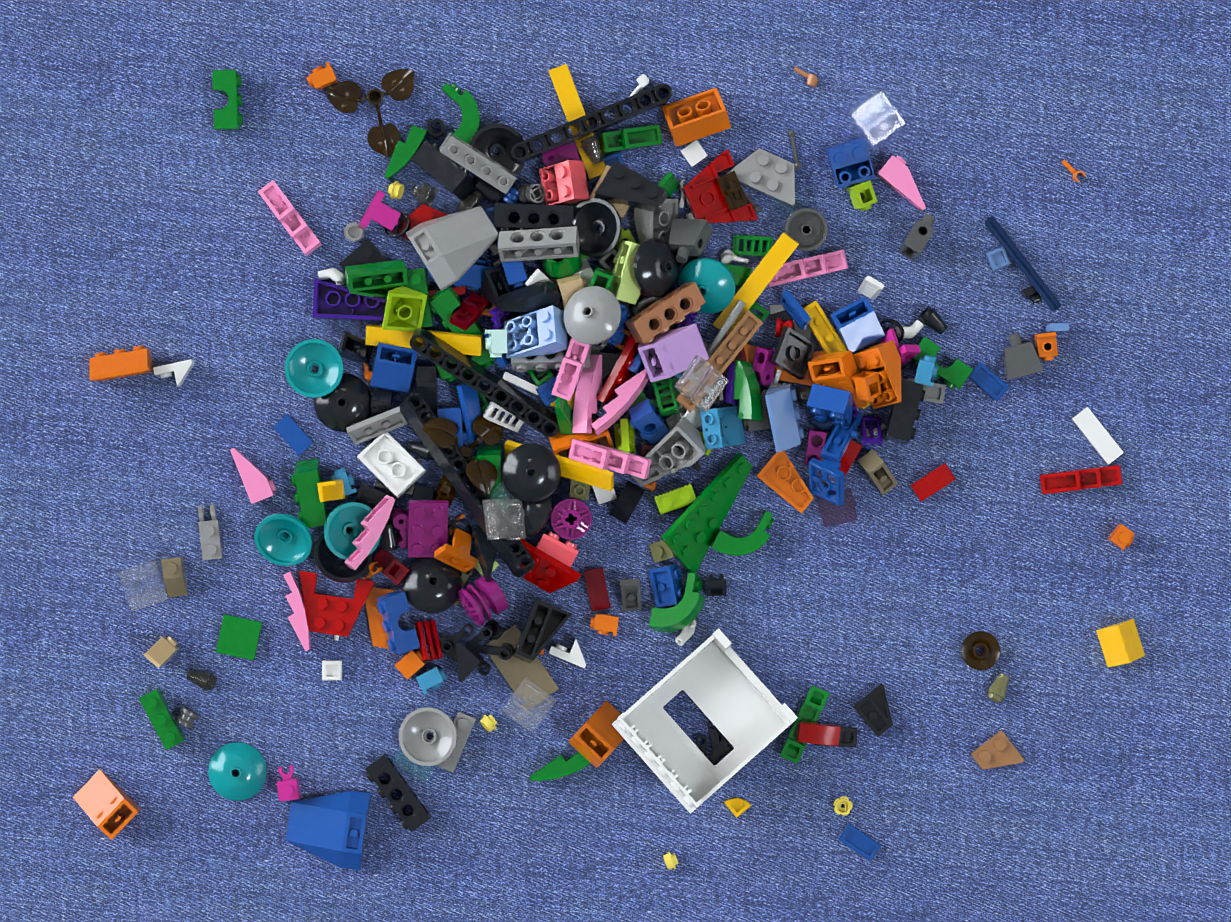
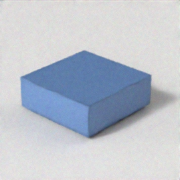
[985,247,1011,272]
[1047,323,1069,332]

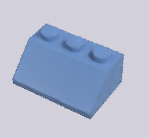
[765,384,805,453]

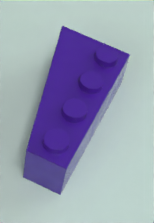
[313,278,387,322]

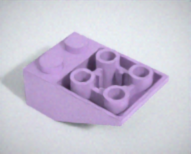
[638,324,709,382]

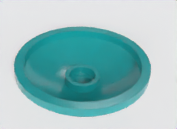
[678,257,736,314]
[285,339,344,398]
[324,502,381,560]
[254,514,313,566]
[208,742,267,801]

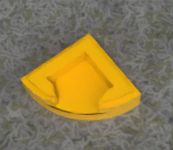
[724,798,752,818]

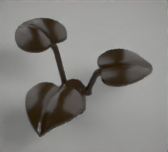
[326,69,414,157]
[421,415,503,495]

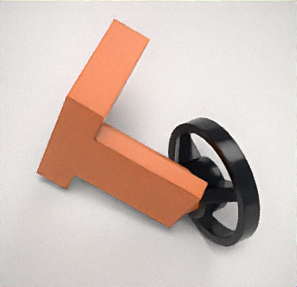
[434,520,477,573]

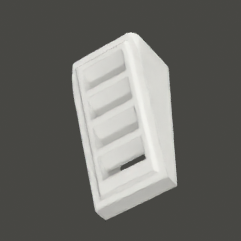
[858,276,884,300]
[483,401,524,432]

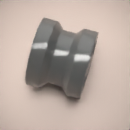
[175,706,199,729]

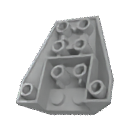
[406,206,499,291]

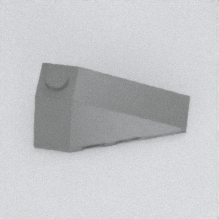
[634,198,678,245]
[631,417,706,486]

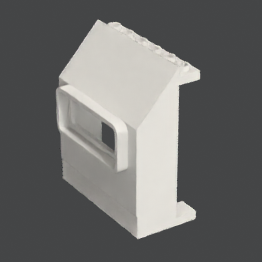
[612,628,798,814]

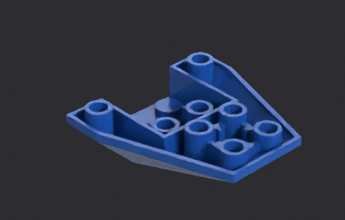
[286,790,371,870]

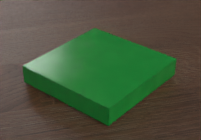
[216,614,263,660]

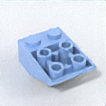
[504,305,569,359]

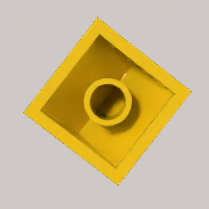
[1096,619,1145,667]

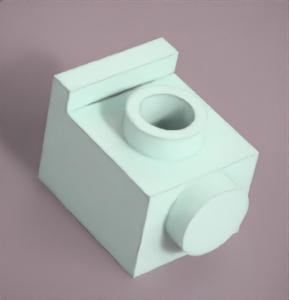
[485,330,507,357]

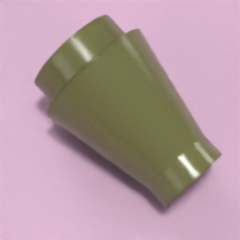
[987,673,1010,703]

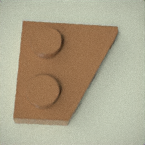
[970,730,1025,770]

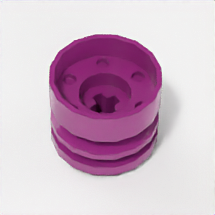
[551,498,592,540]
[458,575,508,626]

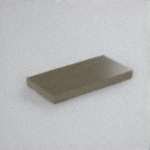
[486,624,559,711]

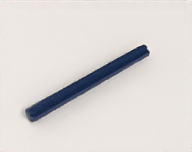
[985,216,1061,312]

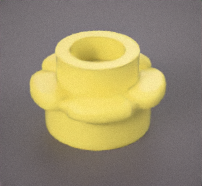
[388,181,404,199]
[480,715,497,733]
[833,796,853,816]
[663,852,679,870]

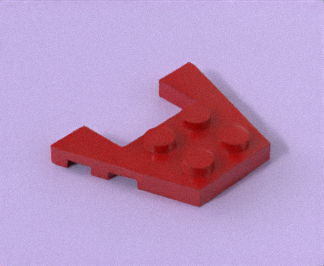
[682,149,758,224]
[299,571,375,637]

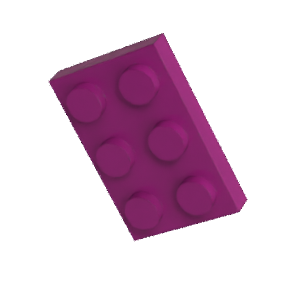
[407,500,449,558]

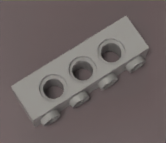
[439,132,517,194]
[498,226,580,262]
[511,339,591,372]

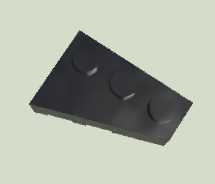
[411,140,476,203]
[595,161,667,213]
[883,379,926,445]
[512,599,572,663]

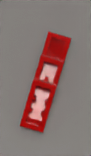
[1040,465,1123,494]

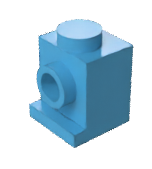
[914,355,938,387]
[331,467,358,497]
[416,666,448,695]

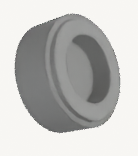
[344,222,364,242]

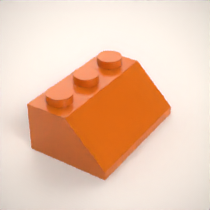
[661,88,731,147]
[89,345,154,382]
[549,417,615,462]

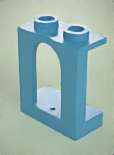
[700,406,745,450]

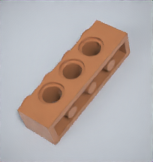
[625,282,706,344]

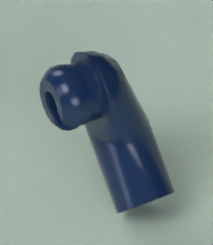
[810,418,835,432]

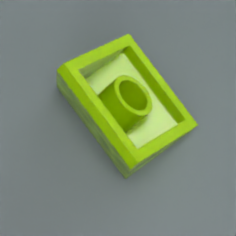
[382,286,427,332]

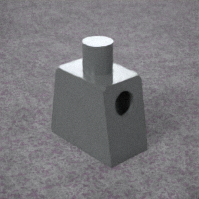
[897,214,935,262]
[669,218,713,263]
[1003,333,1044,380]

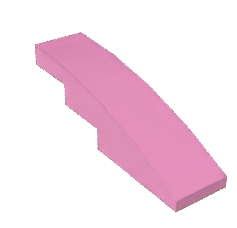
[258,180,322,256]
[769,249,848,287]
[551,338,592,401]
[572,355,602,433]
[591,369,649,436]
[568,439,652,479]
[344,495,395,570]
[283,571,311,651]

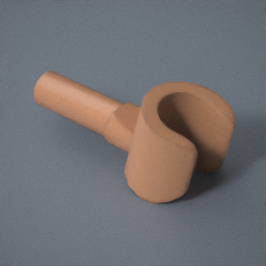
[793,67,818,87]

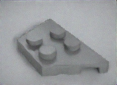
[727,148,795,207]

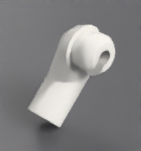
[318,268,346,286]
[895,319,924,338]
[675,619,696,646]

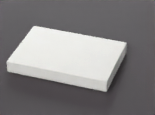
[357,432,426,498]

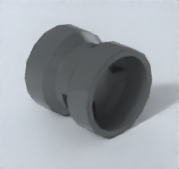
[518,184,545,203]

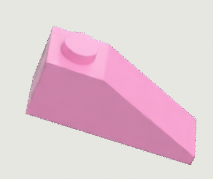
[877,155,926,212]
[230,448,277,504]

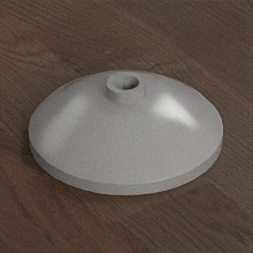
[563,286,621,345]
[399,707,457,766]

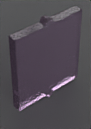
[818,489,858,527]

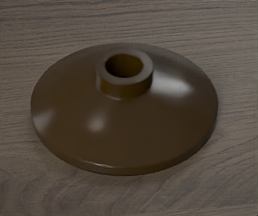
[961,631,1000,670]

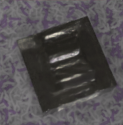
[412,183,438,207]

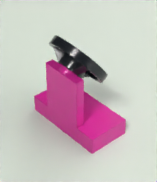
[358,190,411,238]
[880,319,921,367]

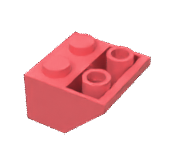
[539,160,589,205]
[537,531,579,568]

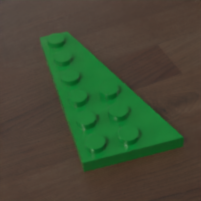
[661,453,752,573]

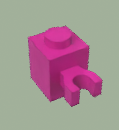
[277,765,301,802]

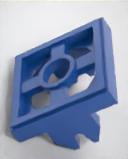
[809,458,845,506]

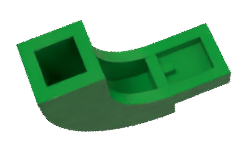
[441,83,480,144]
[711,510,774,556]
[649,573,705,632]

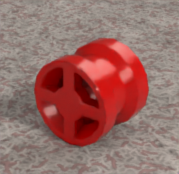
[775,318,793,338]

